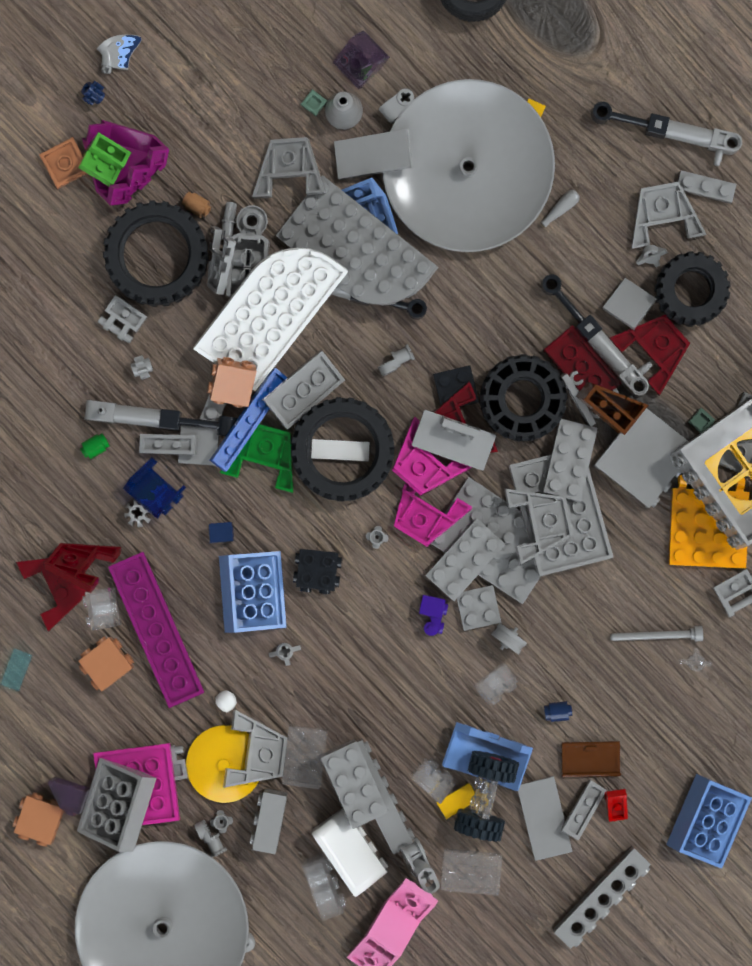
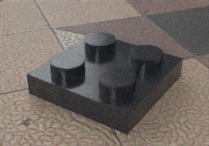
[433,365,479,407]

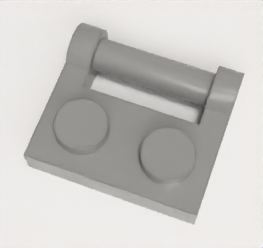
[712,569,752,618]

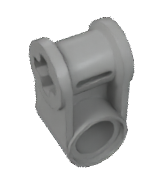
[379,89,414,124]

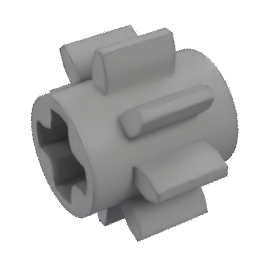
[130,355,153,380]

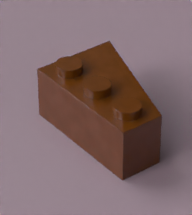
[576,382,649,435]

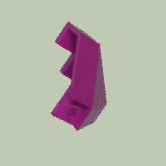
[82,120,169,206]

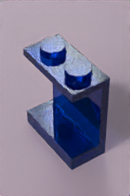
[123,457,186,519]

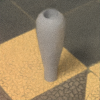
[541,190,580,227]

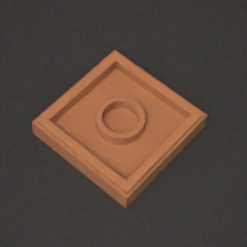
[39,137,87,189]

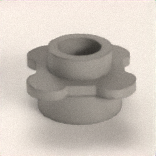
[366,526,389,549]
[210,810,233,833]

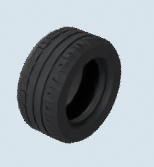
[440,0,506,22]

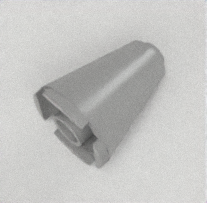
[325,92,363,130]

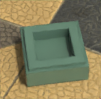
[301,89,327,116]
[688,408,715,433]

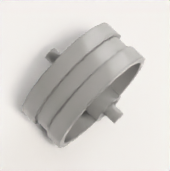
[491,623,527,655]

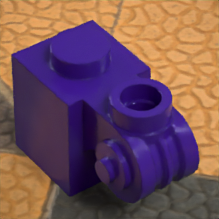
[419,595,448,636]

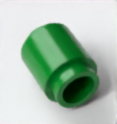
[80,433,110,459]

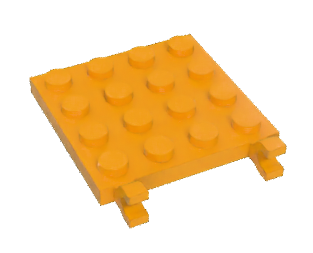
[669,475,750,568]

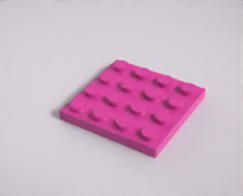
[93,743,180,825]

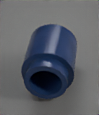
[544,701,572,722]

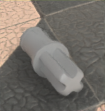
[221,202,237,240]

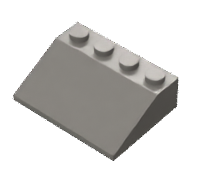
[77,758,157,852]

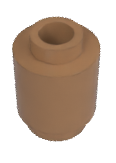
[182,192,211,218]

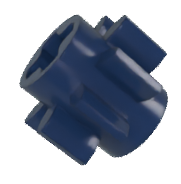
[81,81,105,106]

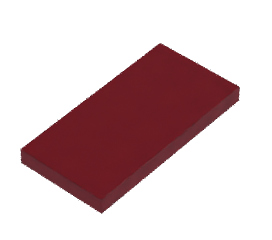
[543,325,622,392]

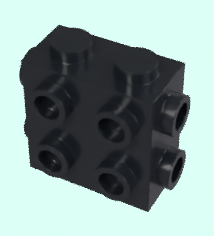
[293,549,342,594]

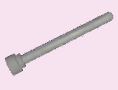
[610,626,703,642]

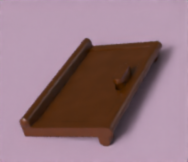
[561,741,621,777]

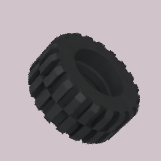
[654,251,731,327]

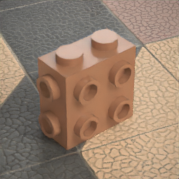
[207,357,257,408]
[79,636,134,692]
[13,792,66,847]

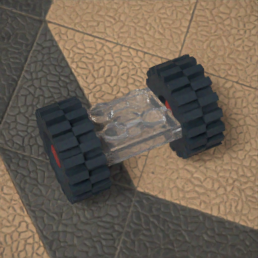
[454,751,519,842]

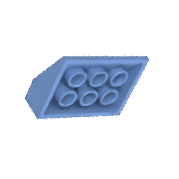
[219,551,286,633]
[666,774,752,868]

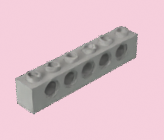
[552,846,651,949]

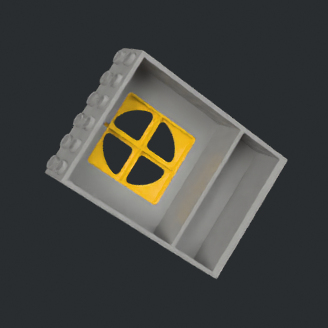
[670,397,752,550]

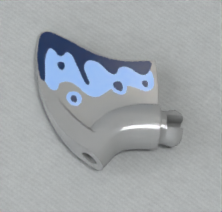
[97,34,142,74]

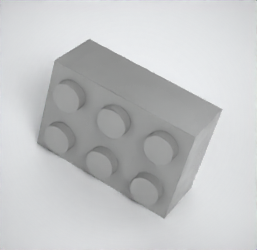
[250,788,288,854]

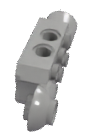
[226,205,270,298]

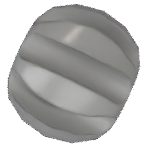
[124,499,153,527]

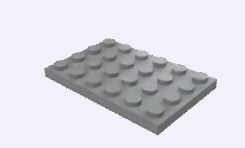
[509,455,614,577]
[431,477,540,604]

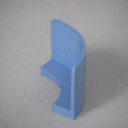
[442,722,533,791]

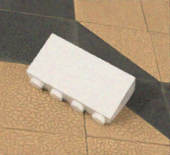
[312,808,389,897]

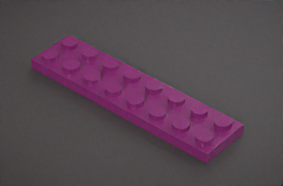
[108,551,205,708]

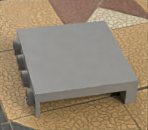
[593,408,689,508]

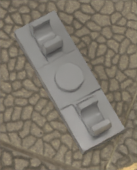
[560,371,600,427]

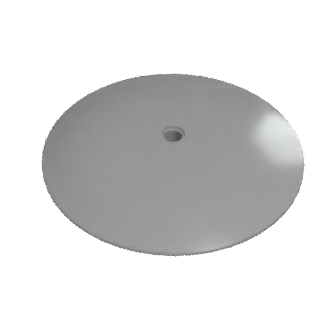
[383,79,555,252]
[75,841,249,966]

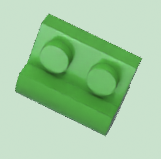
[78,132,131,187]

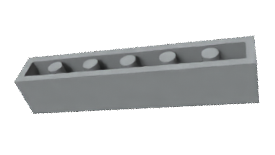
[357,739,415,855]

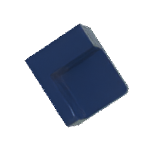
[209,522,234,543]

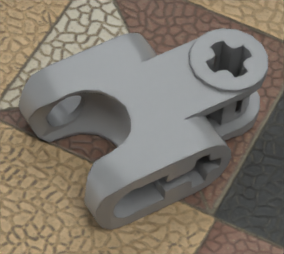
[399,837,440,894]

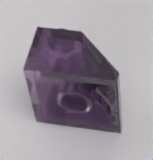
[333,30,390,89]
[48,777,90,816]

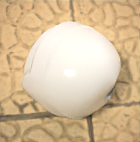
[215,690,237,713]

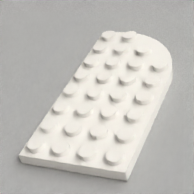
[193,248,348,391]

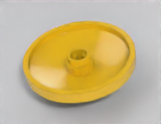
[186,725,259,803]

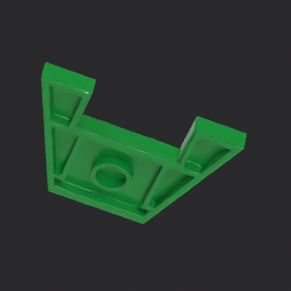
[220,424,294,493]

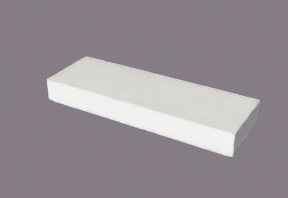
[311,439,370,462]

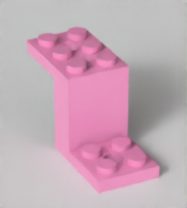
[347,878,438,966]

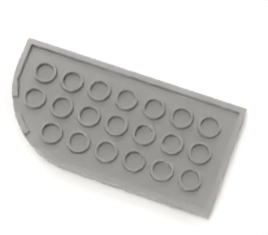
[276,175,439,305]

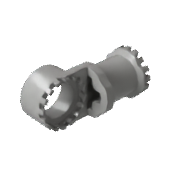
[378,344,415,377]
[194,820,227,858]

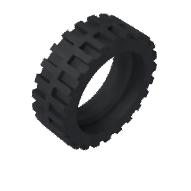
[103,200,209,307]
[291,397,394,502]

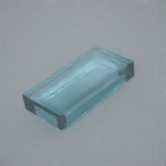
[0,648,33,691]

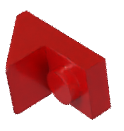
[604,789,628,822]

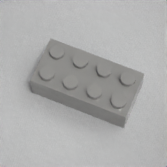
[319,739,389,829]

